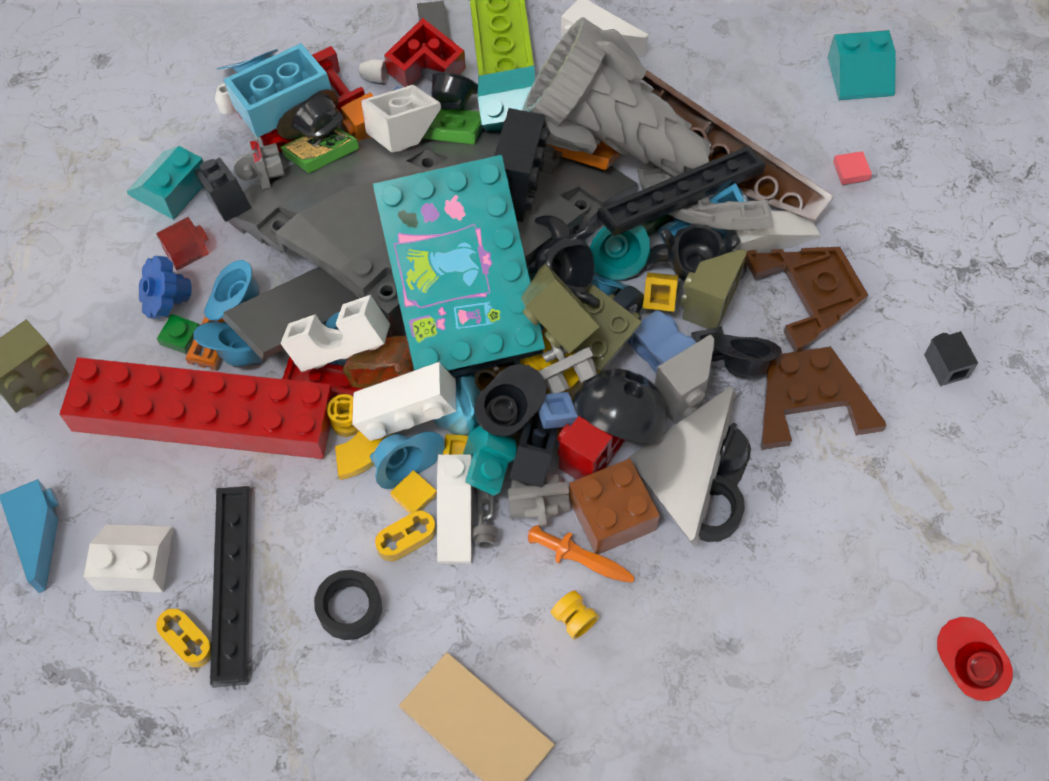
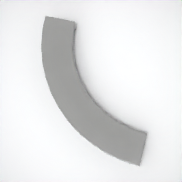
[637,166,773,230]

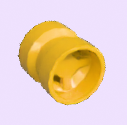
[327,394,359,437]
[550,590,599,640]

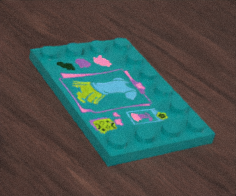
[373,155,545,371]

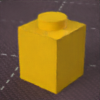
[643,272,678,312]

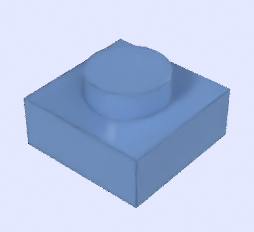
[537,392,578,429]

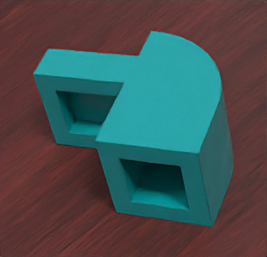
[463,426,517,496]

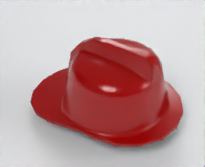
[937,617,1013,701]

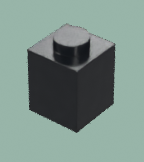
[924,331,978,387]

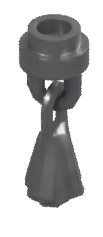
[472,486,499,549]

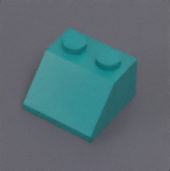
[827,30,896,101]
[478,65,537,132]
[126,146,204,220]

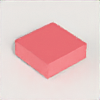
[833,151,872,185]

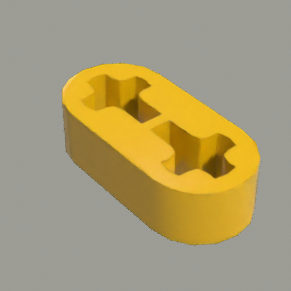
[375,511,436,561]
[156,608,211,668]

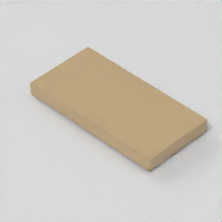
[399,652,555,781]

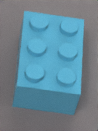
[223,43,332,137]

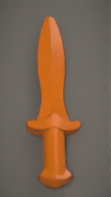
[528,525,634,583]

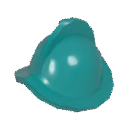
[590,225,650,280]

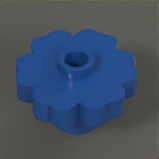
[139,255,192,319]

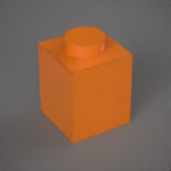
[341,92,374,141]

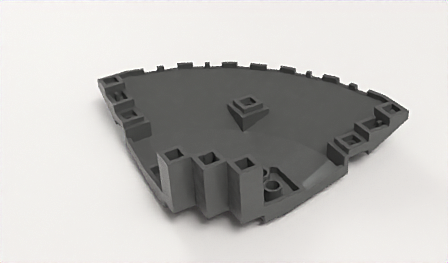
[227,130,638,343]

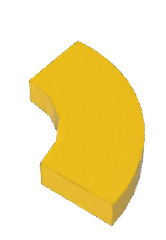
[335,431,396,480]

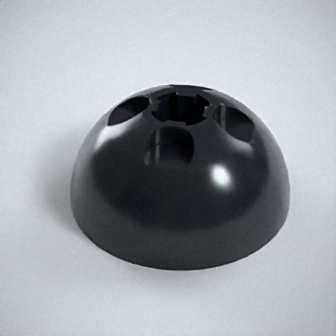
[572,369,667,443]

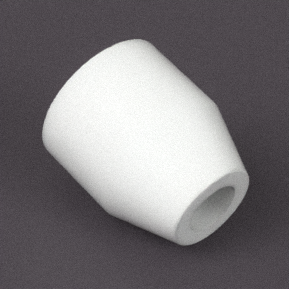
[359,59,389,83]
[215,84,236,115]

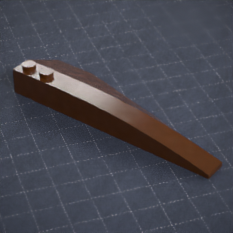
[642,70,834,222]

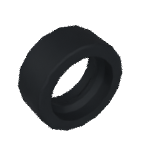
[698,475,745,542]
[314,570,382,640]

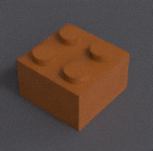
[569,458,660,555]

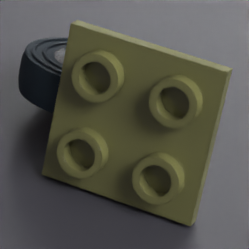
[573,284,644,372]

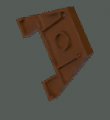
[745,247,868,352]
[760,346,887,450]

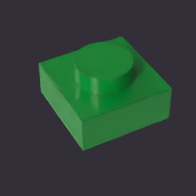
[156,314,200,355]

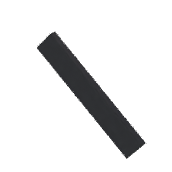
[597,146,766,236]
[210,486,252,688]

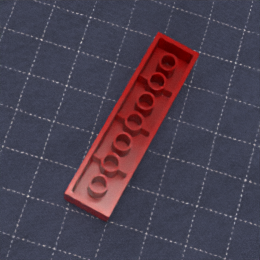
[59,357,334,459]

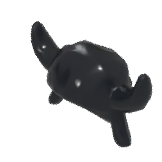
[535,215,598,307]
[644,223,747,281]

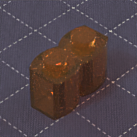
[342,336,414,388]

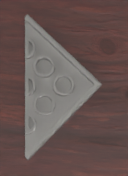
[628,386,737,547]

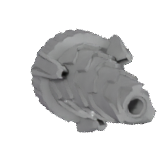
[522,17,710,177]

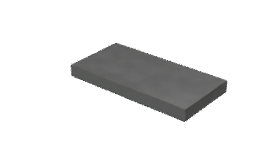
[223,266,359,360]

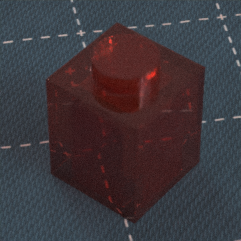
[156,217,209,271]

